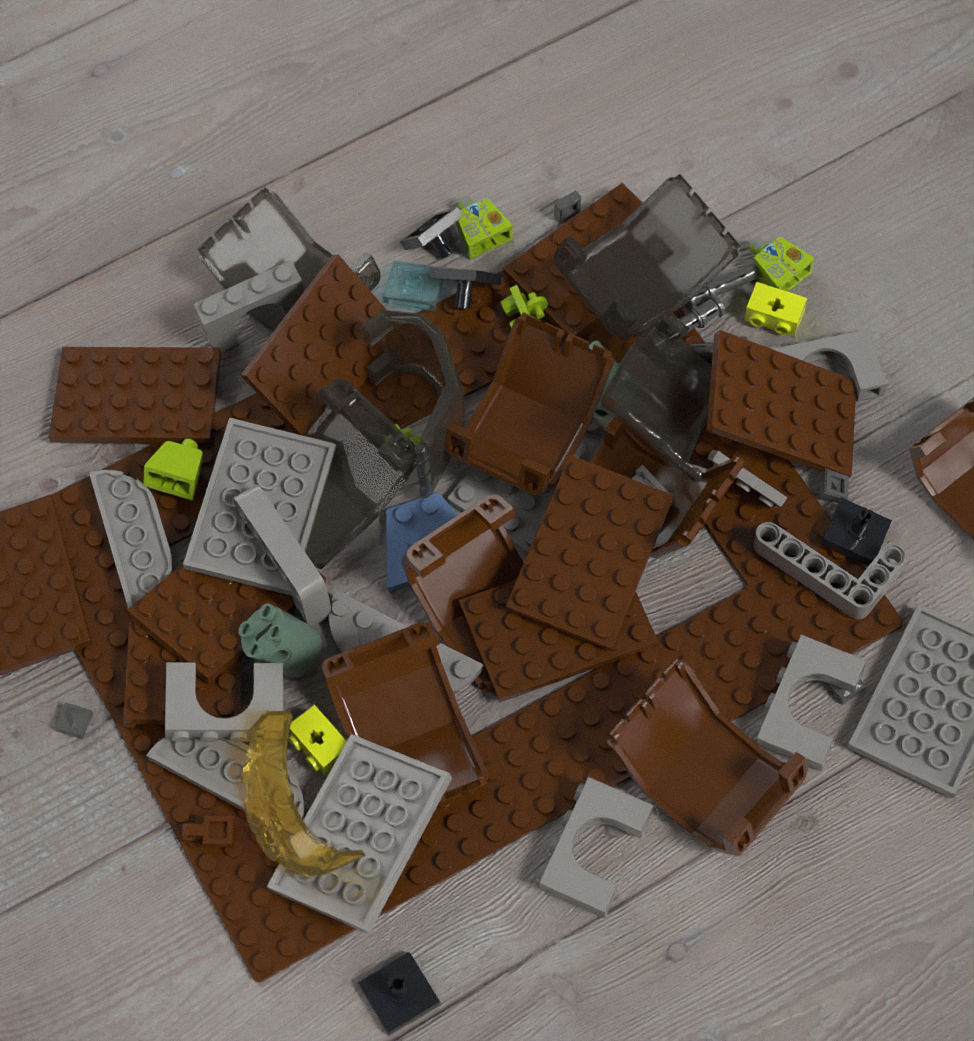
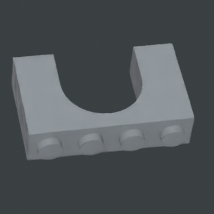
[193,260,305,353]
[770,329,887,402]
[754,635,866,771]
[165,663,283,742]
[537,777,653,918]

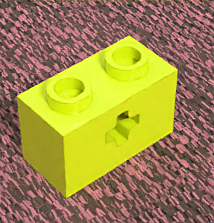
[744,282,807,337]
[288,705,347,777]

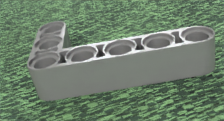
[233,484,332,626]
[754,522,906,619]

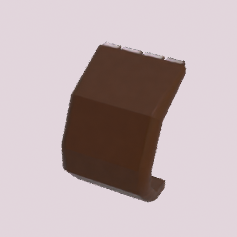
[444,312,614,495]
[909,397,974,540]
[589,410,745,559]
[401,495,524,693]
[322,622,489,804]
[607,658,808,856]

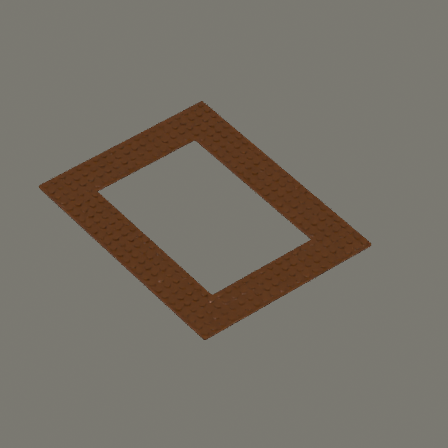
[51,270,903,983]

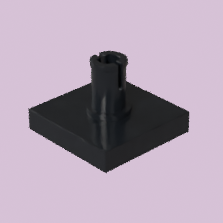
[400,207,463,260]
[429,267,502,309]
[821,497,892,566]
[358,952,441,1036]

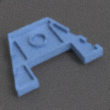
[386,492,458,592]

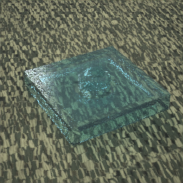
[383,260,443,311]

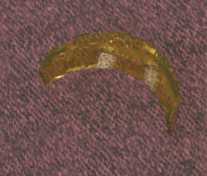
[241,711,365,876]

